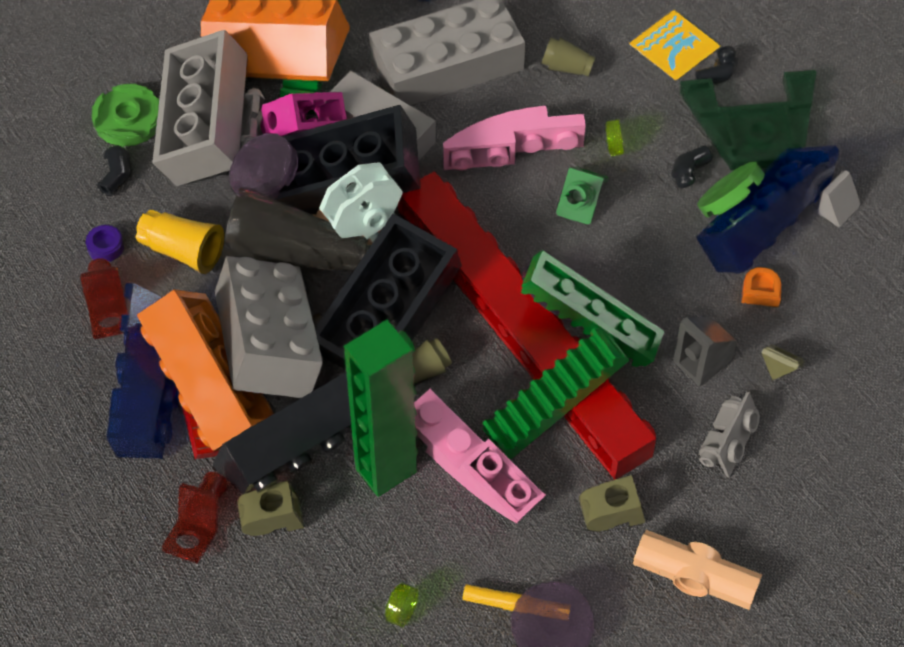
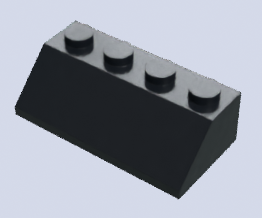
[213,372,352,495]

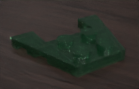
[679,70,816,171]

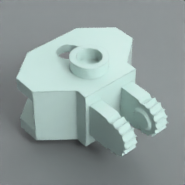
[319,162,403,242]

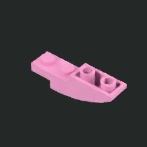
[443,106,586,170]
[414,389,545,523]

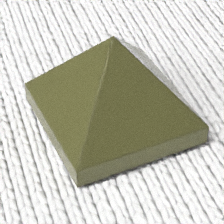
[762,344,805,380]

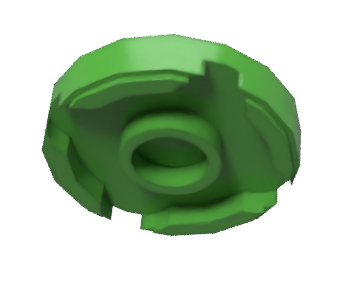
[92,84,159,146]
[697,162,765,217]

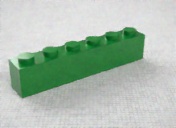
[344,320,418,497]

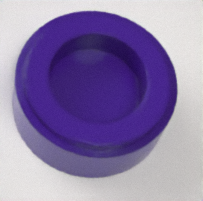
[85,225,124,262]

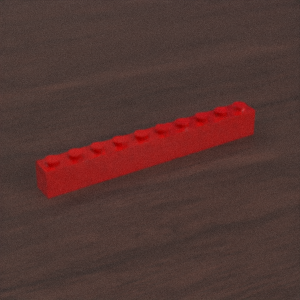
[398,171,656,480]

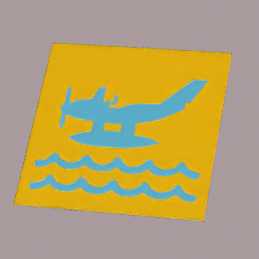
[629,10,721,81]

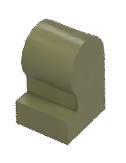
[579,475,646,531]
[237,480,304,536]

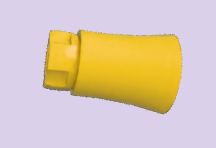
[136,210,224,274]

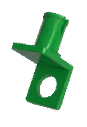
[556,167,609,224]

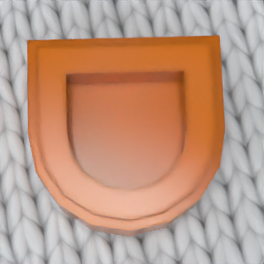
[741,267,782,307]

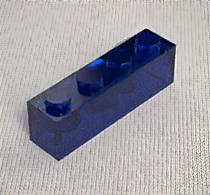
[696,145,840,274]
[107,283,179,459]

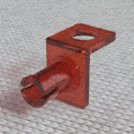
[80,258,131,339]
[162,472,228,563]

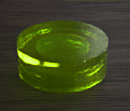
[605,119,624,156]
[385,583,419,627]

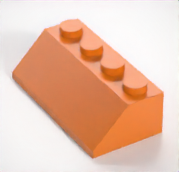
[201,0,350,81]
[137,289,274,451]

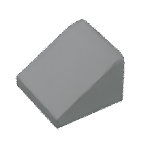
[818,170,860,227]

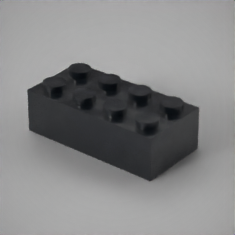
[264,105,420,215]
[315,214,462,370]

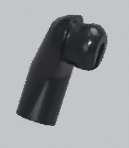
[695,46,738,87]

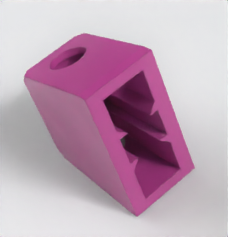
[260,92,347,140]

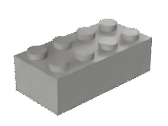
[369,0,525,105]
[152,29,247,186]
[215,256,323,398]

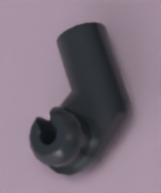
[97,145,132,196]
[671,145,712,189]

